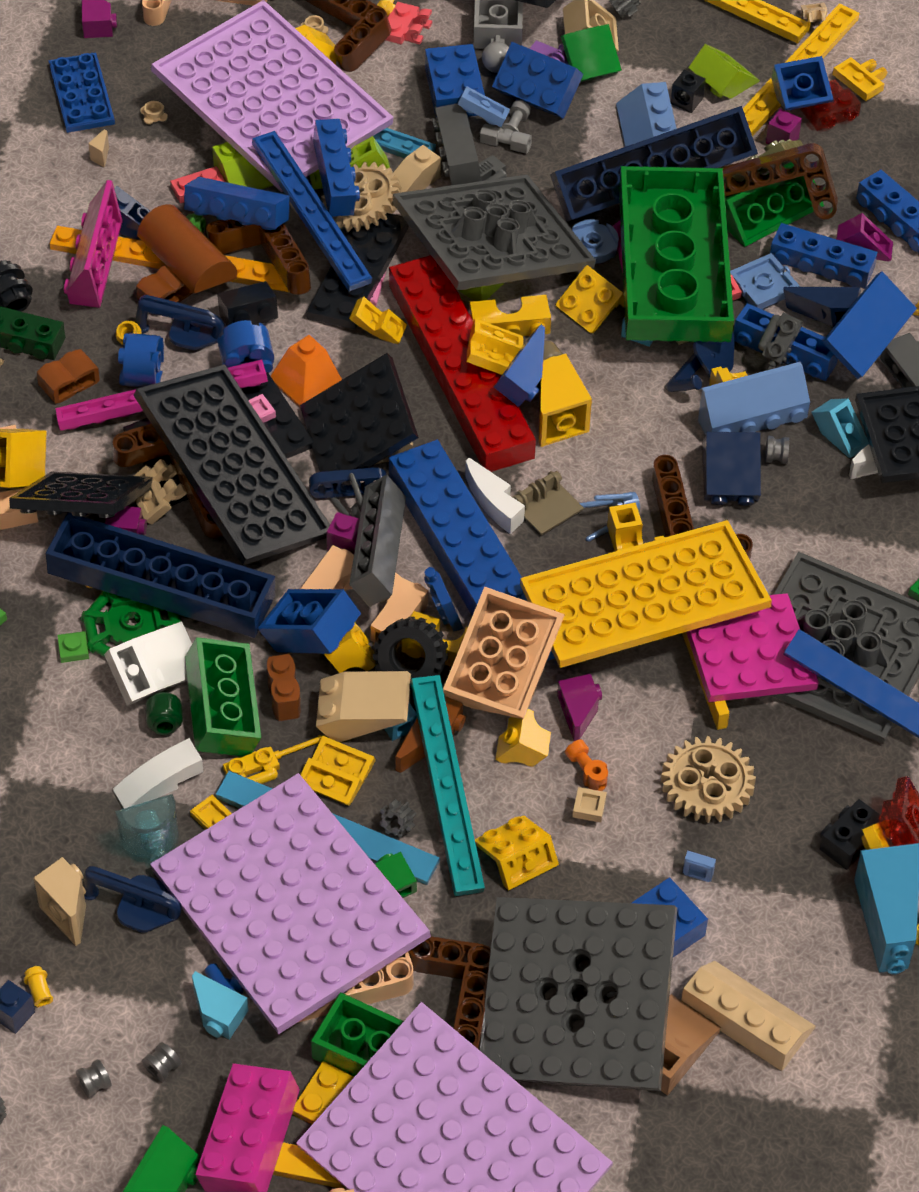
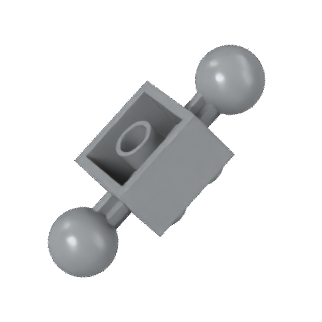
[474,0,523,73]

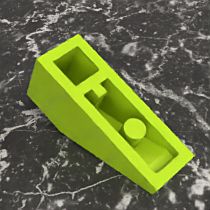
[309,136,390,189]

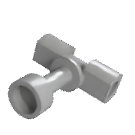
[480,100,532,154]

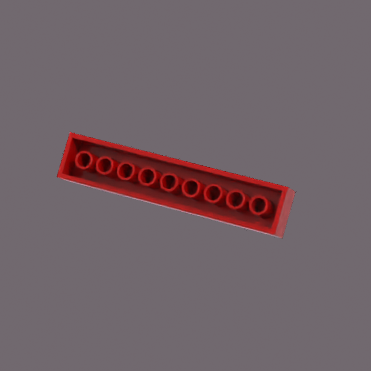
[389,255,536,472]

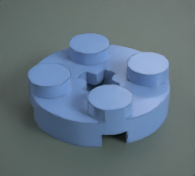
[572,219,619,264]

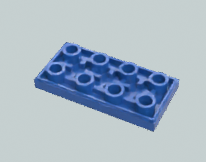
[49,53,115,133]
[822,271,917,379]

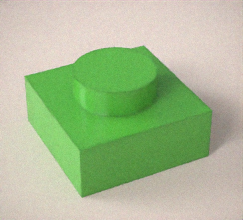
[57,631,89,663]

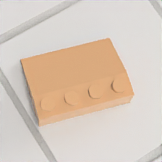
[443,587,565,719]

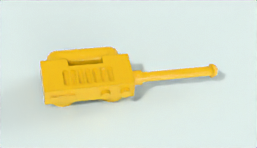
[223,735,322,784]

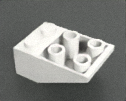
[104,621,192,706]

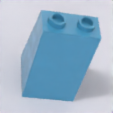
[854,843,919,974]

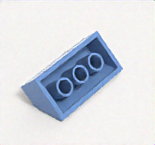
[616,82,677,147]
[698,362,810,434]

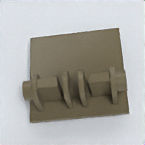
[513,471,584,535]

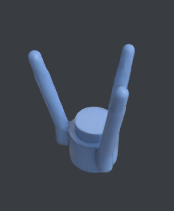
[580,492,640,542]

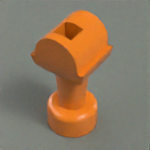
[565,739,608,791]

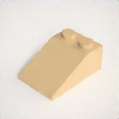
[316,671,411,742]

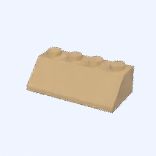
[681,961,816,1071]

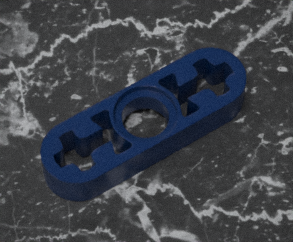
[309,468,387,498]

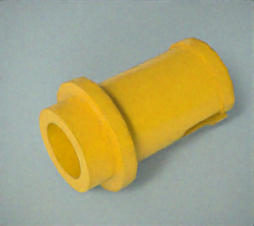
[23,966,53,1007]

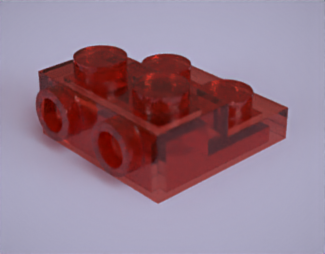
[799,79,861,131]
[879,776,919,846]

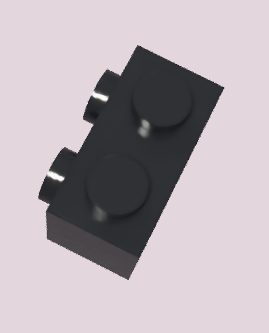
[217,281,278,326]
[819,799,887,870]

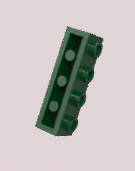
[0,307,66,360]

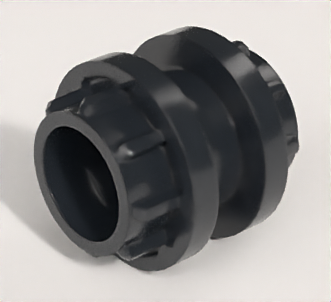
[0,260,33,311]

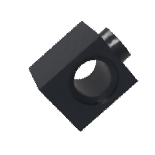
[671,69,706,113]

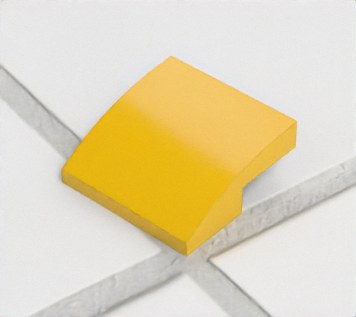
[467,318,523,375]
[301,736,376,806]

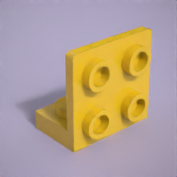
[556,265,624,333]
[475,816,559,890]

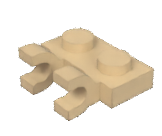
[134,459,187,524]

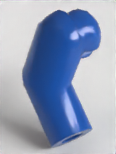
[204,963,243,994]

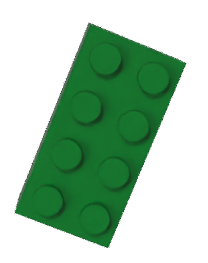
[185,637,261,756]
[311,992,404,1077]

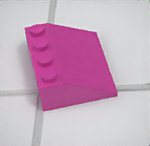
[64,180,122,308]

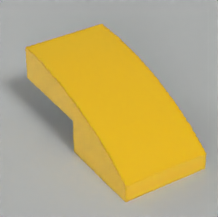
[349,297,407,344]

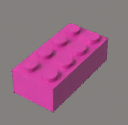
[195,1064,300,1192]

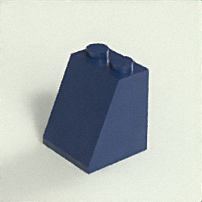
[701,432,761,506]

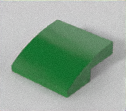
[561,24,622,82]

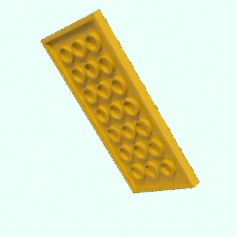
[520,520,772,668]

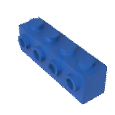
[313,119,360,217]
[856,170,919,252]
[184,177,290,230]
[770,223,878,289]
[734,303,838,381]

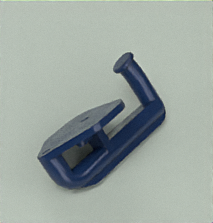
[135,295,224,350]
[665,332,735,392]
[83,866,181,932]

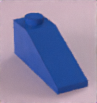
[494,324,545,407]

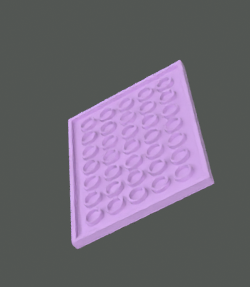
[151,0,394,192]
[150,773,431,1034]
[296,1002,613,1192]

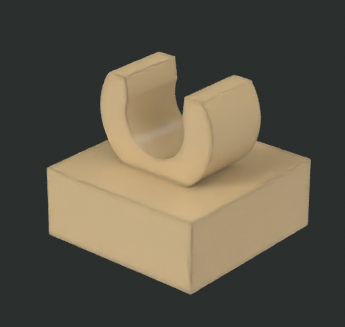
[573,787,607,823]

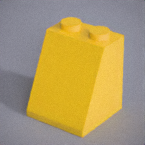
[539,353,592,447]
[0,429,47,488]

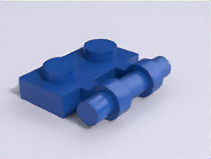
[424,567,464,632]

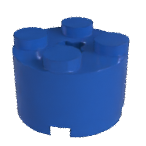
[217,320,274,373]
[118,333,164,387]

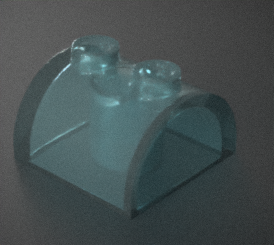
[115,794,179,863]

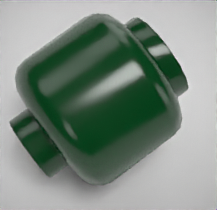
[145,692,183,735]

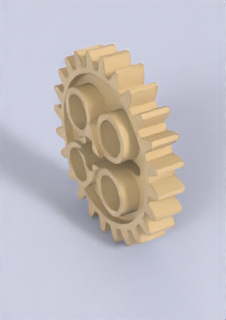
[321,162,402,232]
[661,736,756,823]

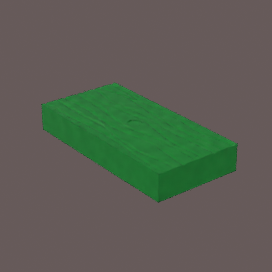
[619,166,734,342]

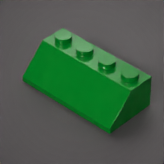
[725,162,824,247]
[123,1125,199,1192]

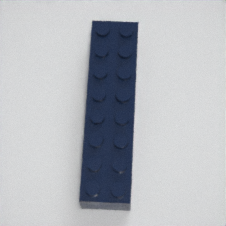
[550,106,758,222]
[45,512,275,638]

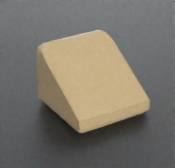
[88,129,109,167]

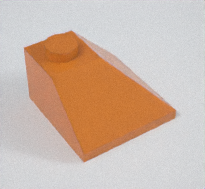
[271,335,342,407]

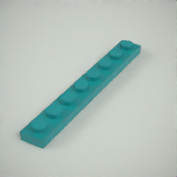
[410,675,485,896]

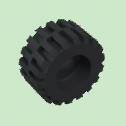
[373,617,449,689]

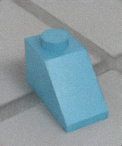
[811,398,869,458]
[192,971,248,1040]

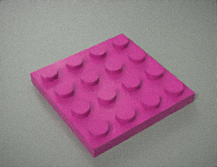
[686,593,819,702]

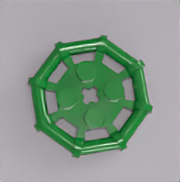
[80,591,181,657]

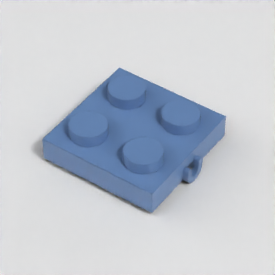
[730,253,800,309]

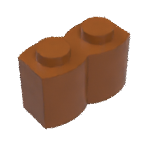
[136,264,193,315]
[37,349,100,404]
[267,654,301,721]

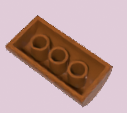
[137,204,237,294]

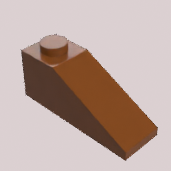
[396,696,466,773]

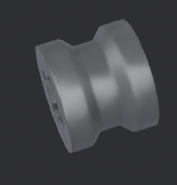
[765,436,789,464]
[142,1042,181,1082]
[75,1059,112,1098]

